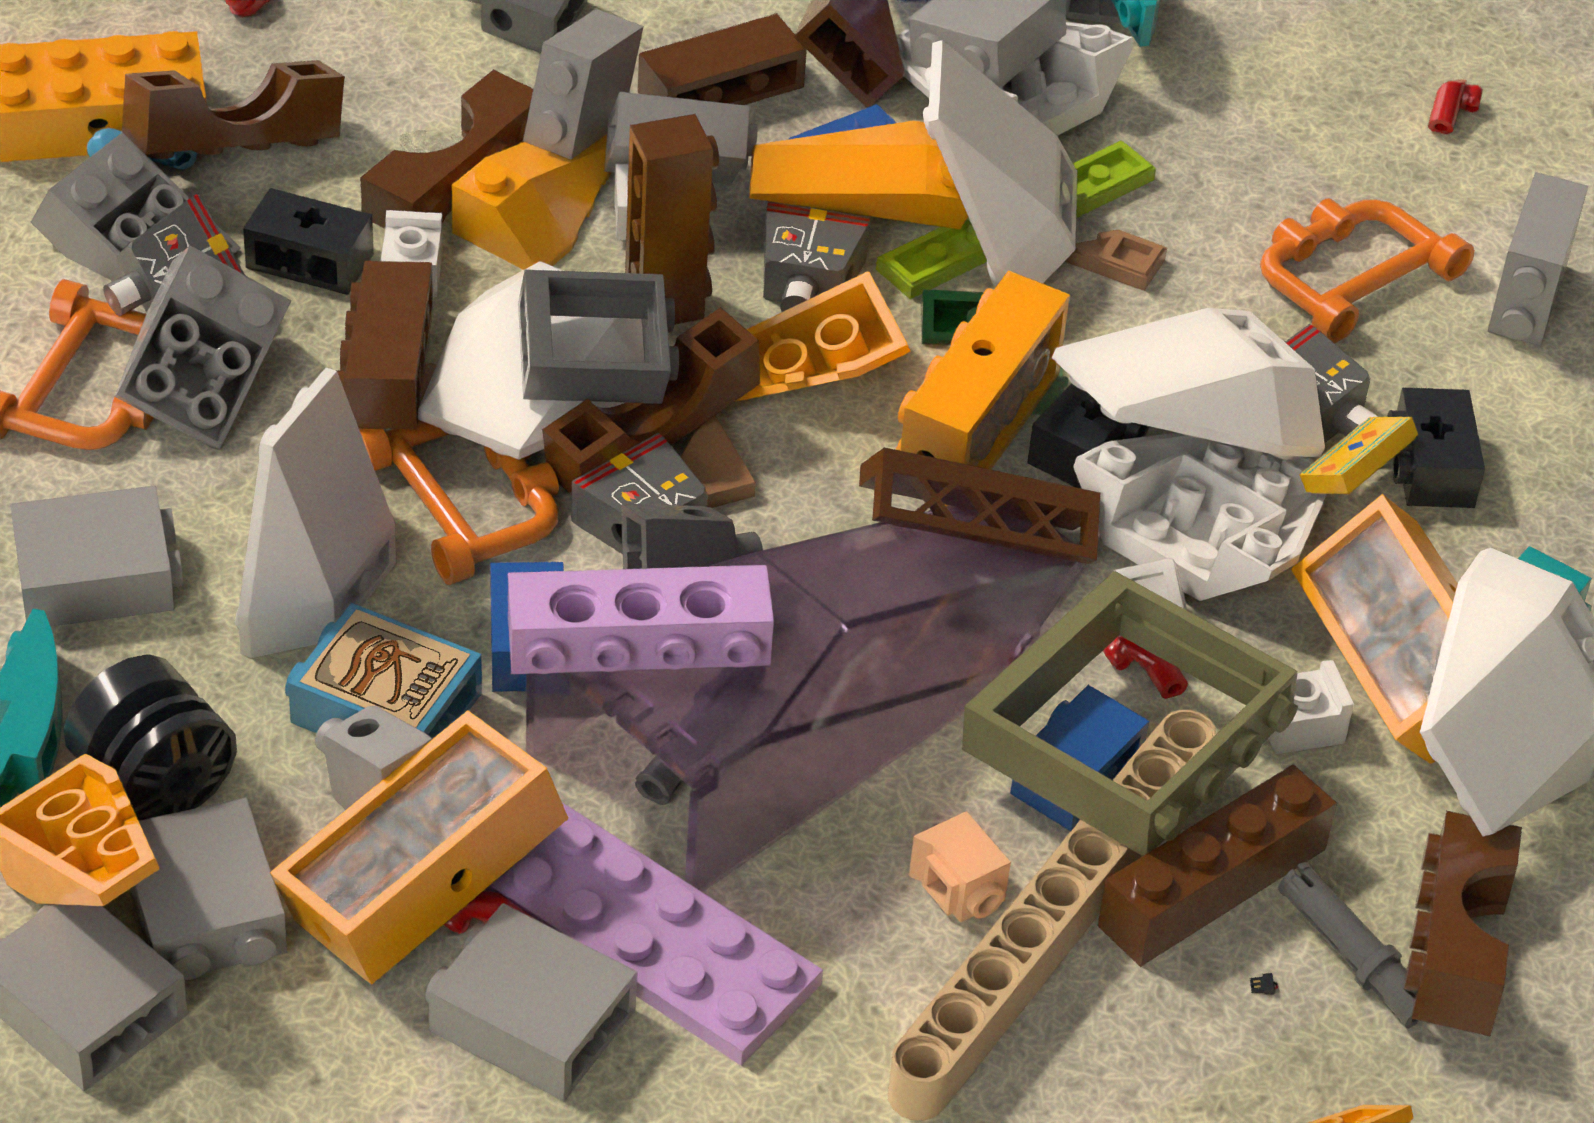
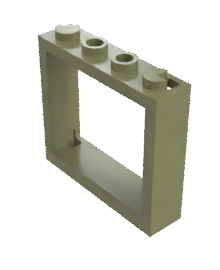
[962,571,1298,856]

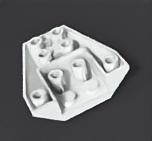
[897,22,1133,136]
[923,40,1077,287]
[417,261,645,460]
[1052,308,1325,460]
[235,367,396,658]
[1073,433,1328,601]
[1420,548,1594,836]

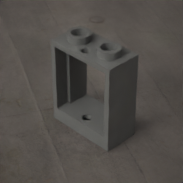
[518,269,679,404]

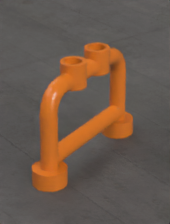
[1260,198,1475,344]
[0,279,154,450]
[359,420,559,585]

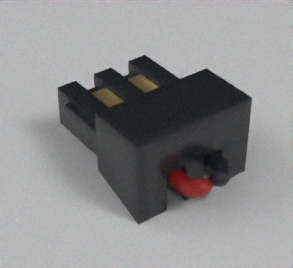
[1250,973,1278,995]

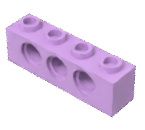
[508,565,774,674]

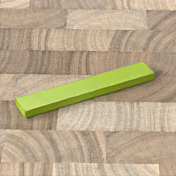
[876,140,1156,299]

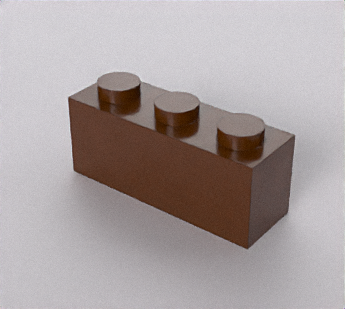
[637,13,807,105]

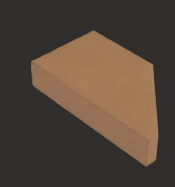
[1064,229,1167,291]
[680,415,756,508]

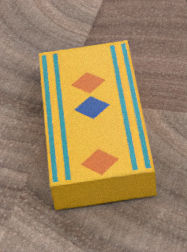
[1299,417,1419,494]

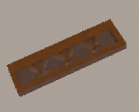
[859,447,1101,564]

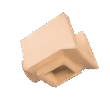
[909,811,1011,923]

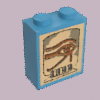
[285,603,482,739]

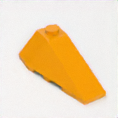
[749,121,968,230]
[452,134,612,270]
[735,271,911,402]
[0,754,160,906]

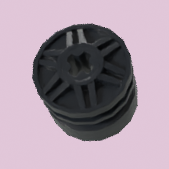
[63,654,237,821]

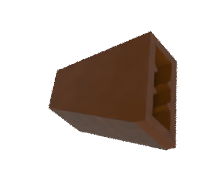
[793,0,905,108]

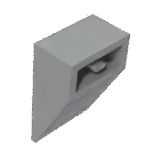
[30,132,241,281]
[114,245,291,450]

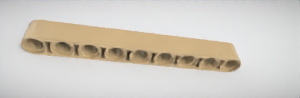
[888,710,1216,1121]

